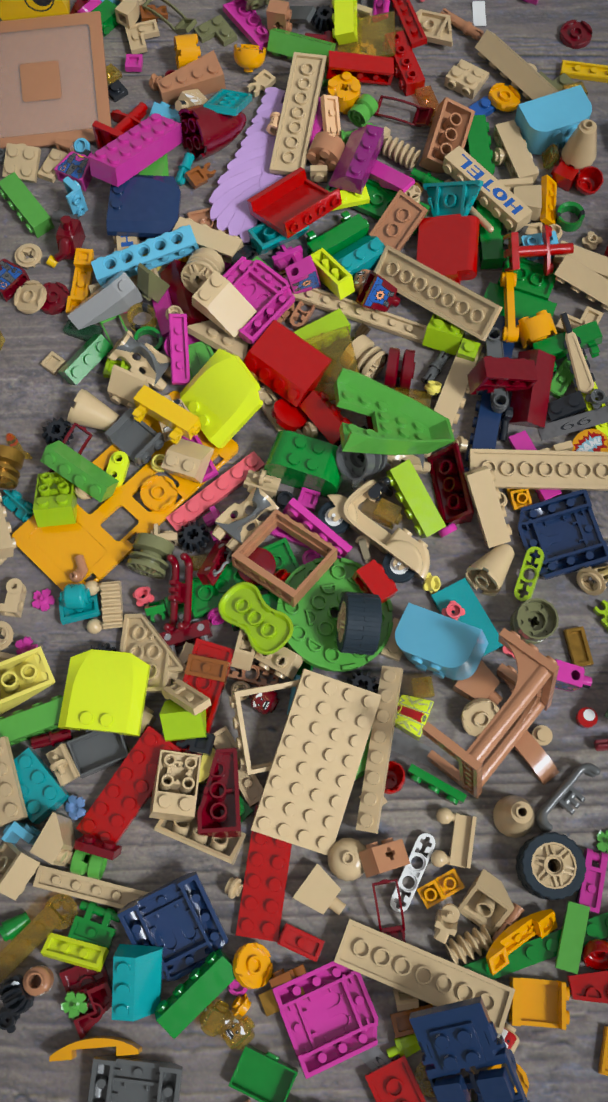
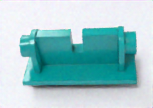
[2,490,34,523]

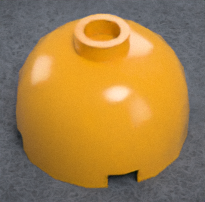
[233,44,266,72]

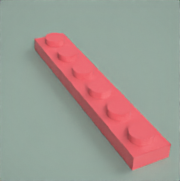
[166,451,265,533]

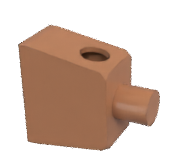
[452,660,503,705]

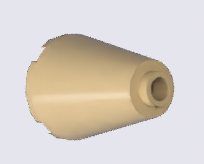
[562,119,597,169]
[67,389,120,431]
[465,544,515,596]
[493,795,535,838]

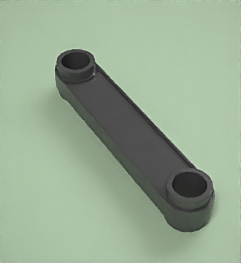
[485,327,509,413]

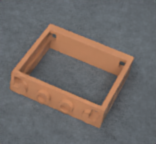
[231,509,338,607]

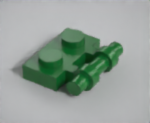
[68,900,120,950]

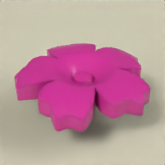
[31,588,55,612]
[15,636,38,655]

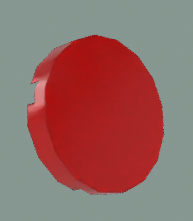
[271,399,307,431]

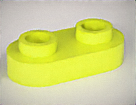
[106,451,130,488]

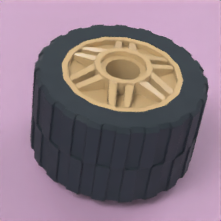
[337,592,382,655]
[515,832,586,900]

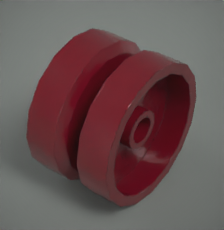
[384,347,416,390]

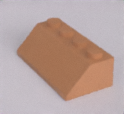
[419,97,475,173]

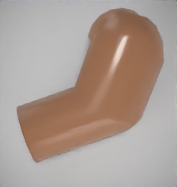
[69,555,88,583]

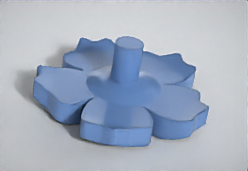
[65,794,87,820]

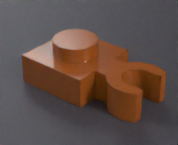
[139,4,168,22]
[184,163,216,190]
[269,964,306,989]

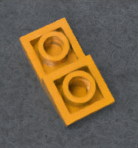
[506,489,533,510]
[416,868,465,909]

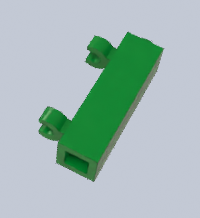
[306,210,369,256]
[533,320,603,372]

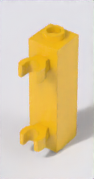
[132,385,201,445]

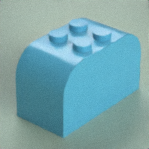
[515,85,592,155]
[395,603,489,680]

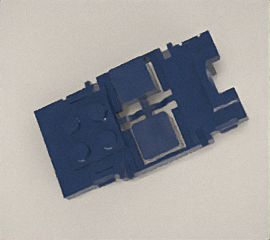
[409,996,530,1102]

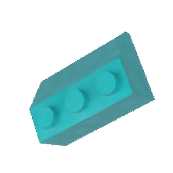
[248,223,309,255]
[332,235,386,281]
[112,944,163,1022]

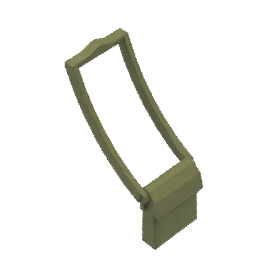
[142,0,197,34]

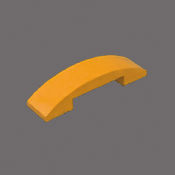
[65,248,94,314]
[486,909,558,975]
[49,1036,142,1062]

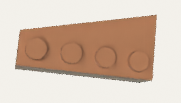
[157,50,226,106]

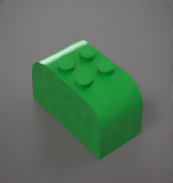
[264,431,344,498]

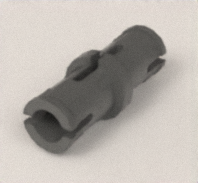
[421,351,450,384]

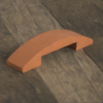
[514,730,559,785]

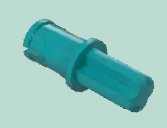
[175,152,195,186]

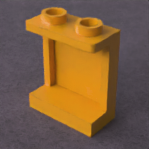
[509,976,570,1030]

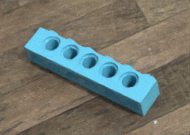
[91,225,199,286]

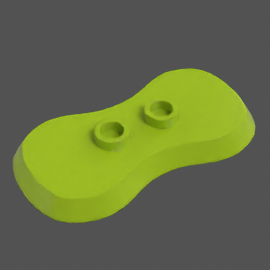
[218,582,293,655]

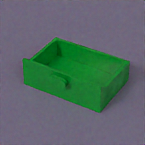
[228,1044,298,1102]

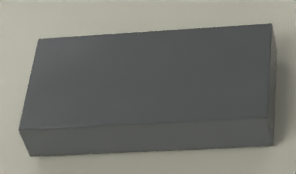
[290,6,316,23]

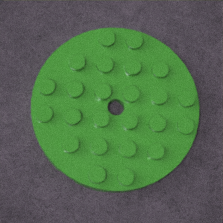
[276,557,393,672]

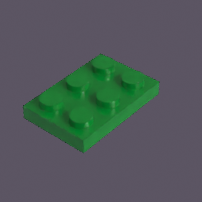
[497,258,556,300]

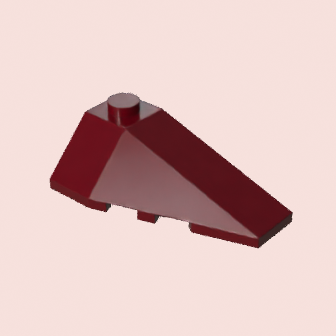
[197,748,242,838]

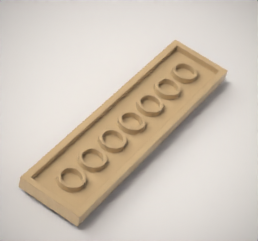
[269,52,327,175]
[374,245,503,341]
[469,449,608,491]
[334,919,515,1035]

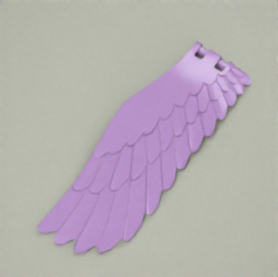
[209,87,287,244]

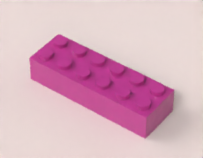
[89,113,183,187]

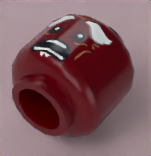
[248,685,280,715]

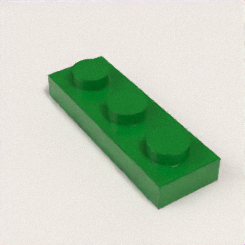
[407,764,467,805]

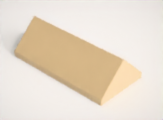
[154,812,246,865]

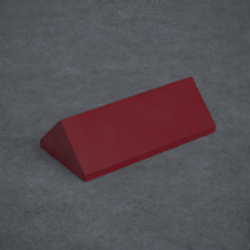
[160,259,210,326]
[509,349,556,429]
[427,442,474,526]

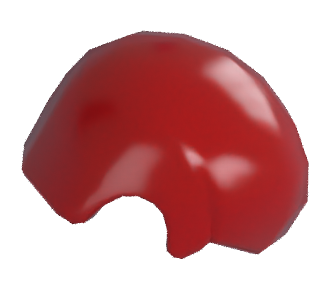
[575,166,604,196]
[384,761,405,794]
[582,939,608,970]

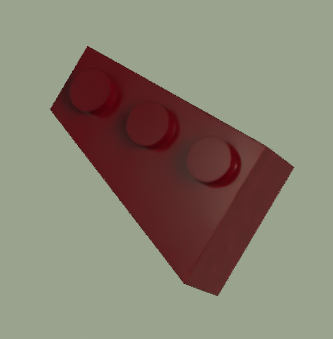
[467,356,538,395]

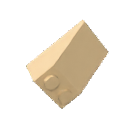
[192,270,257,339]

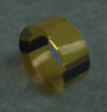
[127,303,157,332]

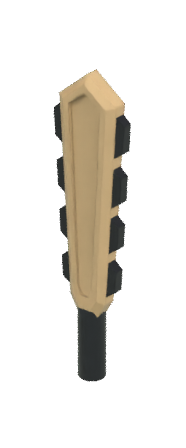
[560,312,595,394]

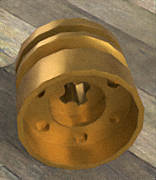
[0,444,25,489]

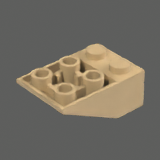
[149,750,202,823]

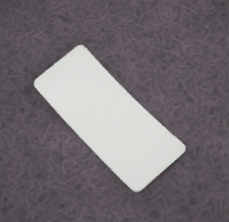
[472,1,486,26]

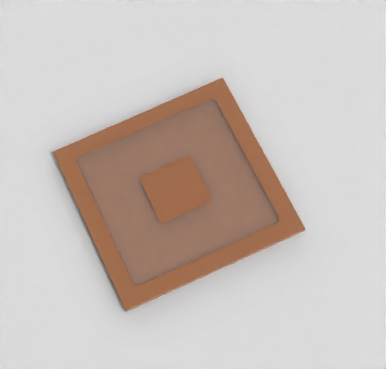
[0,11,112,149]

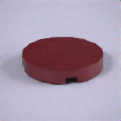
[559,20,592,49]
[40,282,70,315]

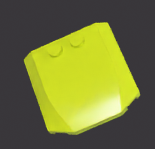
[180,349,263,448]
[58,649,151,736]

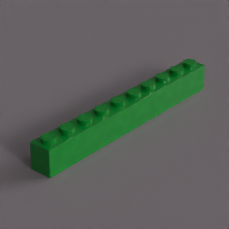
[465,115,506,269]

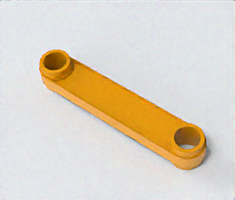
[500,271,519,343]

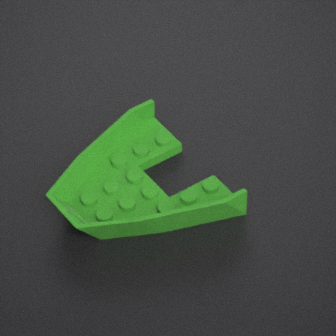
[334,368,455,455]

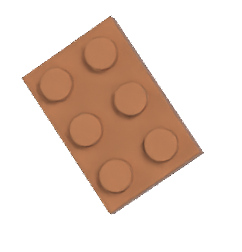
[369,190,428,251]

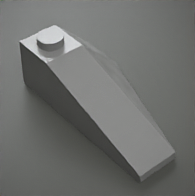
[66,270,144,330]

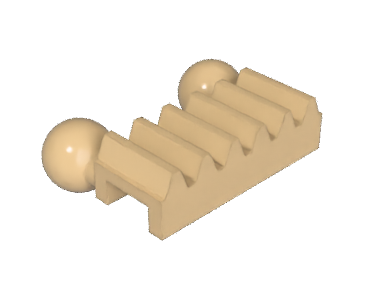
[85,580,124,634]
[430,807,477,869]

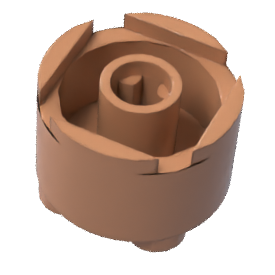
[306,131,345,172]

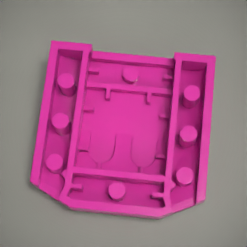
[223,256,295,345]
[272,961,378,1079]

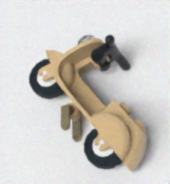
[318,477,430,583]

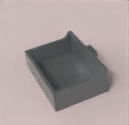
[67,730,130,779]

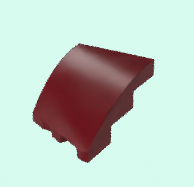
[59,964,112,1040]

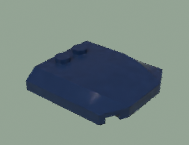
[106,175,181,238]
[518,490,608,580]
[117,872,229,981]

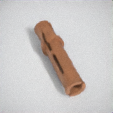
[441,8,484,41]

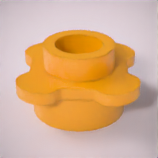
[231,993,251,1017]

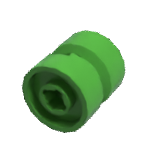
[348,94,378,127]
[70,850,108,880]

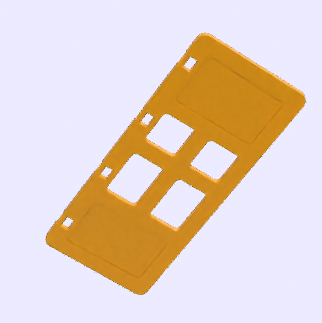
[11,391,239,591]

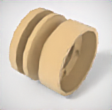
[181,247,225,294]
[340,335,388,379]

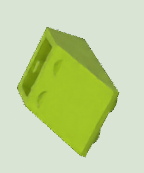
[422,313,466,356]
[33,472,77,527]

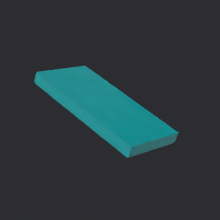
[203,89,253,116]
[431,578,504,657]

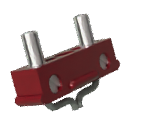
[193,538,233,586]
[159,618,213,656]

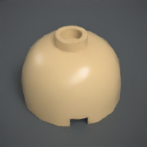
[327,838,366,881]

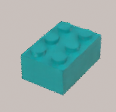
[14,747,70,825]

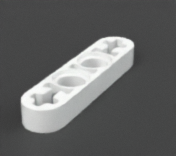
[390,833,436,912]

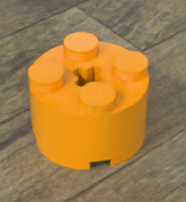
[174,33,201,69]
[328,72,361,115]
[516,310,558,349]

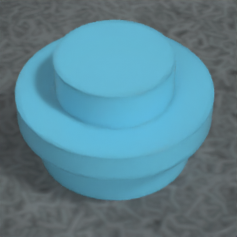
[74,138,90,154]

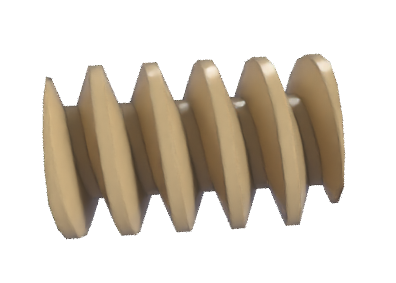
[382,136,421,169]
[444,924,493,965]

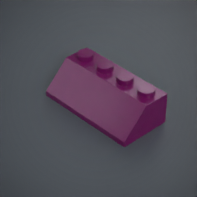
[329,124,384,194]

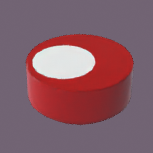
[576,707,598,728]

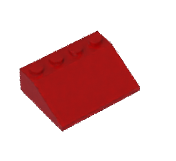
[243,320,332,407]

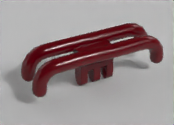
[163,553,193,631]

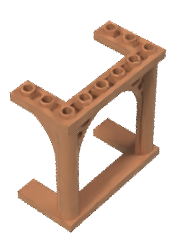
[422,628,559,799]

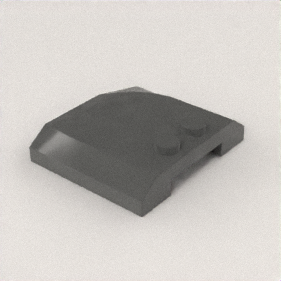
[88,1055,183,1102]

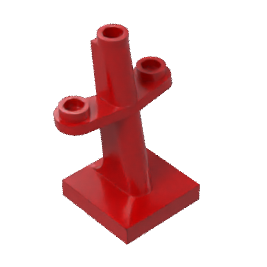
[92,102,148,149]
[503,224,574,276]

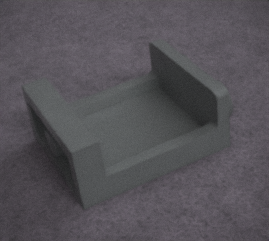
[105,408,165,467]

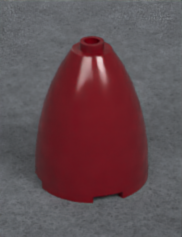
[178,104,247,161]

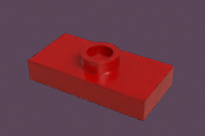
[277,923,325,962]

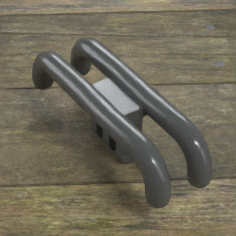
[536,763,601,833]

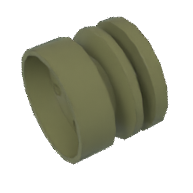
[126,533,175,579]
[509,598,559,645]

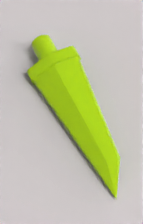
[386,1033,421,1059]

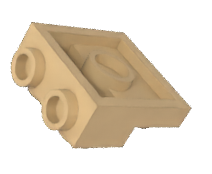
[444,59,489,100]

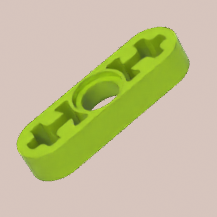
[514,546,545,602]

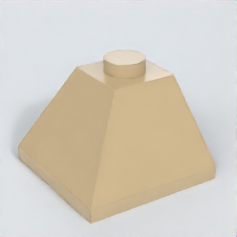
[458,869,514,936]

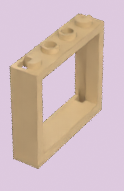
[229,679,300,775]

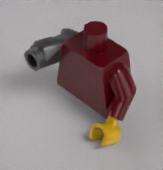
[46,209,86,268]

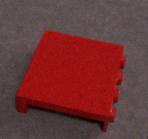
[247,167,342,238]

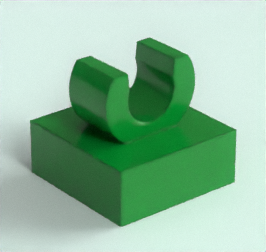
[145,599,166,623]

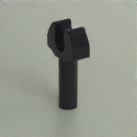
[499,407,513,442]

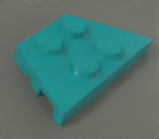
[423,180,483,217]

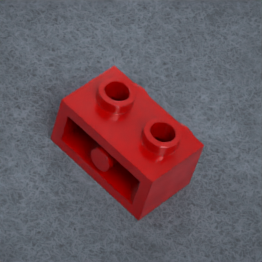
[352,559,398,604]

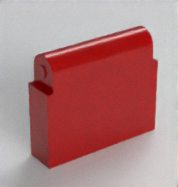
[416,214,480,284]

